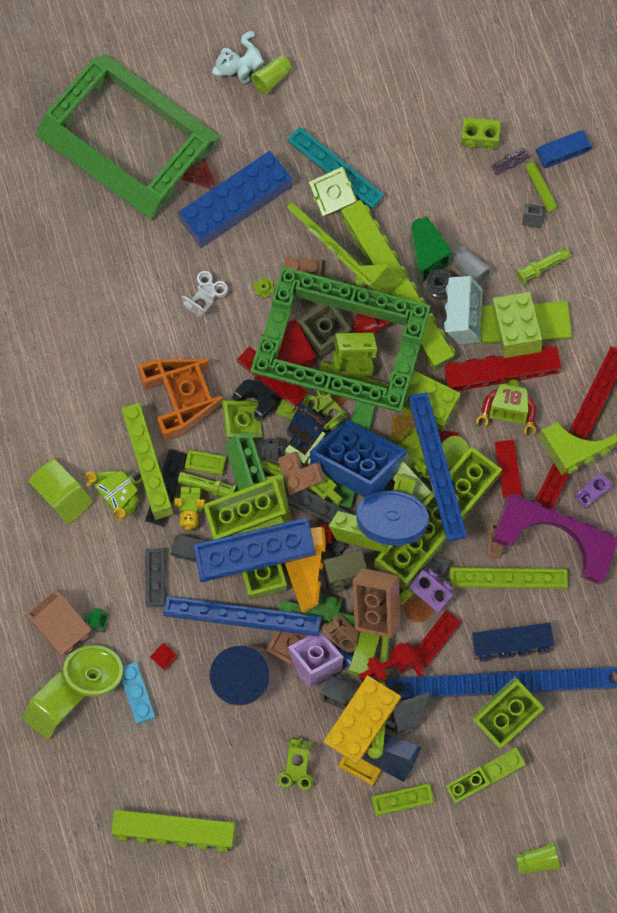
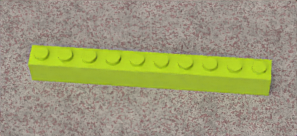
[341,200,455,372]

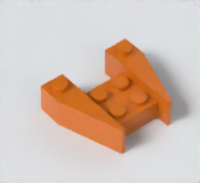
[138,359,223,442]

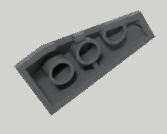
[320,675,396,731]

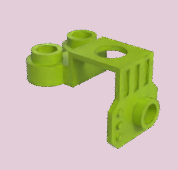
[303,391,348,430]
[277,737,315,790]

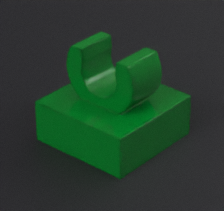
[84,608,109,633]

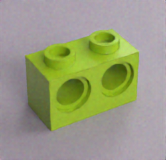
[461,117,501,150]

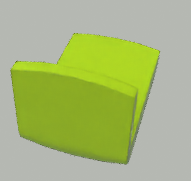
[28,458,93,525]
[22,670,86,740]

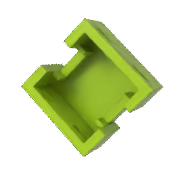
[331,333,377,377]

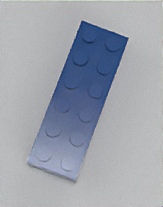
[178,151,292,248]

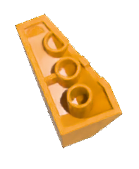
[285,527,326,613]

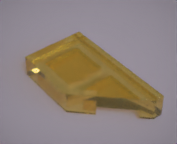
[391,415,411,446]

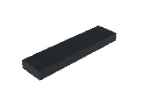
[145,449,187,527]

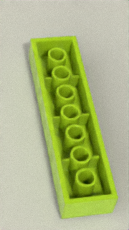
[374,446,502,591]

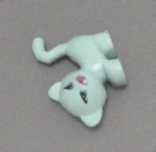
[212,31,264,84]

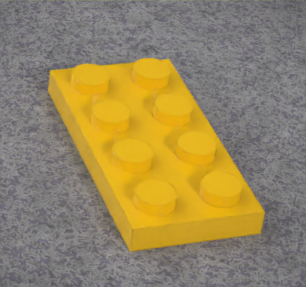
[323,675,401,765]

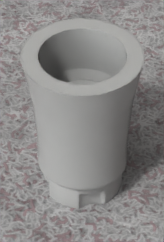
[451,246,492,285]

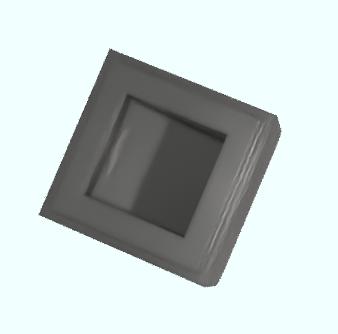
[522,204,544,228]

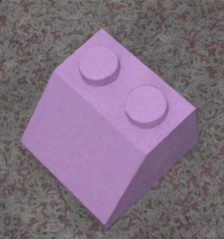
[288,630,343,688]

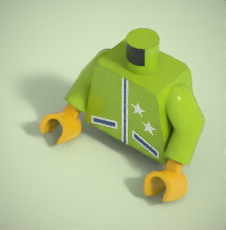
[83,470,143,523]

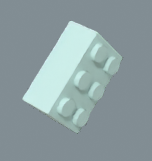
[444,276,483,344]

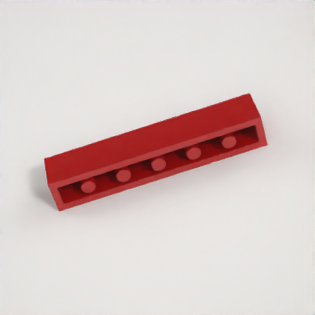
[443,345,562,392]

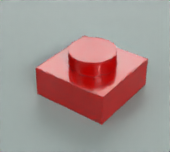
[150,643,178,671]

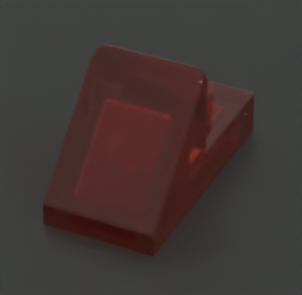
[181,159,215,189]

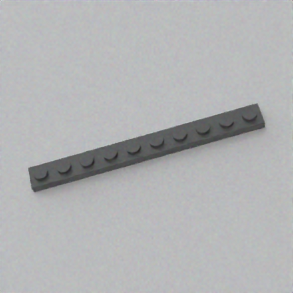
[284,479,449,580]

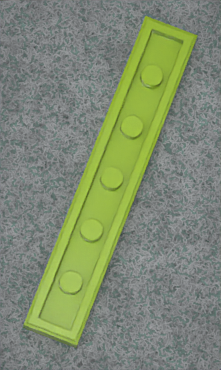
[450,567,568,589]

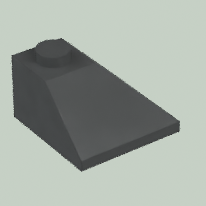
[391,692,430,736]

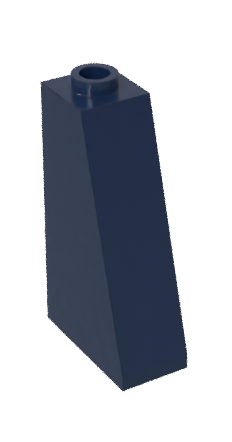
[362,734,422,782]

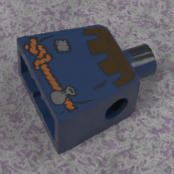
[287,403,330,450]

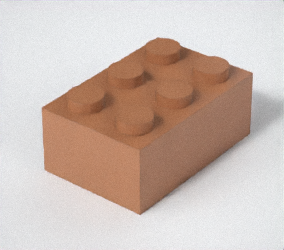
[353,568,401,638]

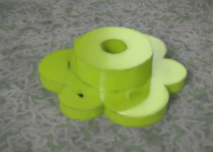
[253,277,274,298]

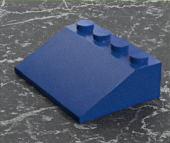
[310,419,407,497]

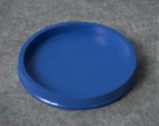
[356,491,429,546]

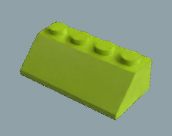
[203,477,287,540]

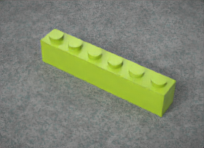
[121,403,174,520]
[111,810,235,852]

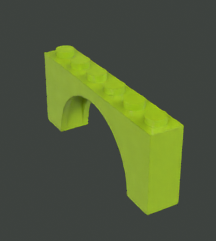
[538,422,617,475]

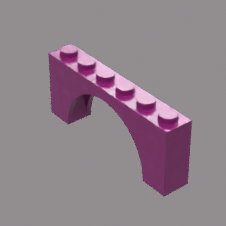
[491,494,617,585]

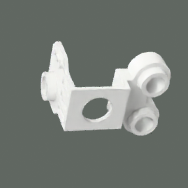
[181,271,228,318]

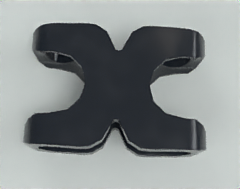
[232,376,282,422]

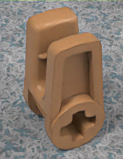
[487,519,503,559]

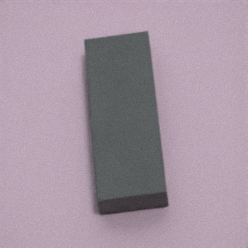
[145,549,166,608]

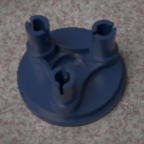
[210,646,270,706]

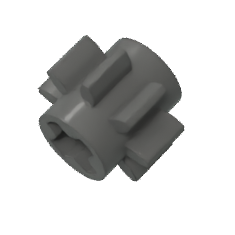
[260,438,284,462]

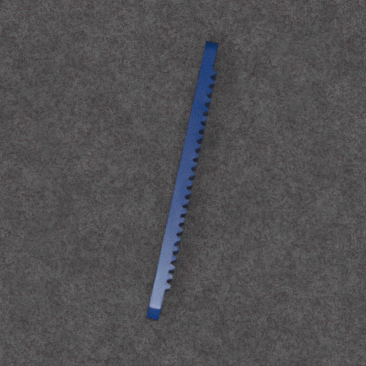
[387,667,617,700]

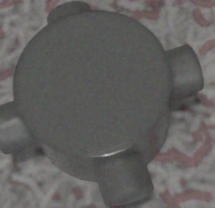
[330,540,347,556]

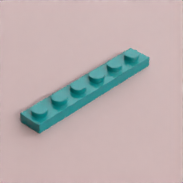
[287,127,384,210]

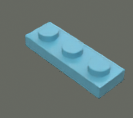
[121,662,156,725]

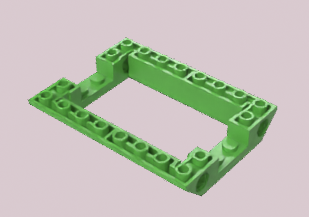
[36,54,221,220]
[250,267,431,413]

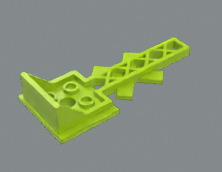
[287,202,403,294]

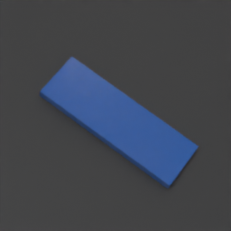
[194,517,316,583]

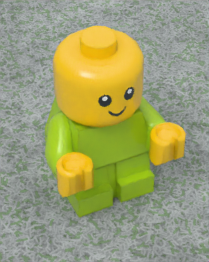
[174,487,205,531]

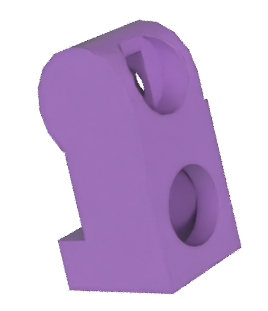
[575,473,613,509]

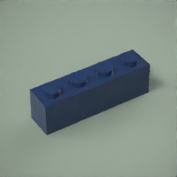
[471,623,554,662]

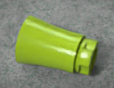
[251,55,293,95]
[515,842,561,875]

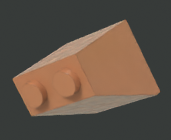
[25,590,91,655]

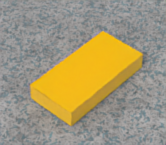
[338,756,382,786]

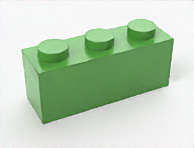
[225,433,266,491]

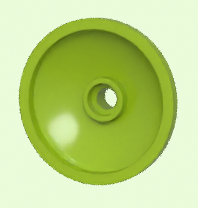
[63,645,123,696]

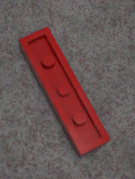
[237,346,308,408]

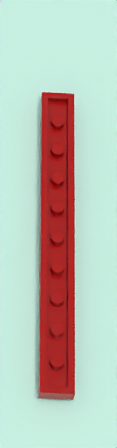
[534,346,617,510]

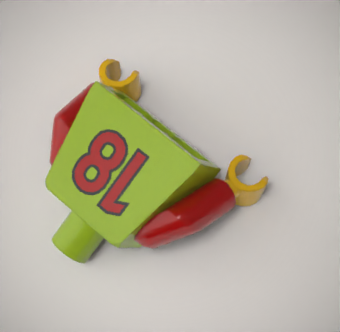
[477,380,536,436]

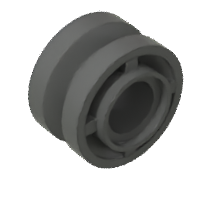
[426,269,452,300]

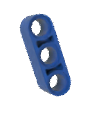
[536,130,592,168]

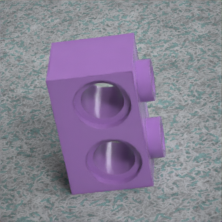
[408,567,456,613]

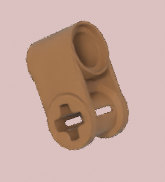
[322,615,360,652]

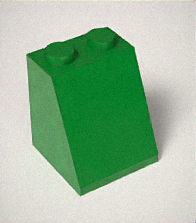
[410,216,453,284]

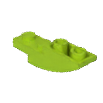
[446,747,527,804]

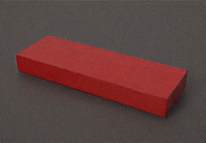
[494,439,523,499]
[417,610,461,669]

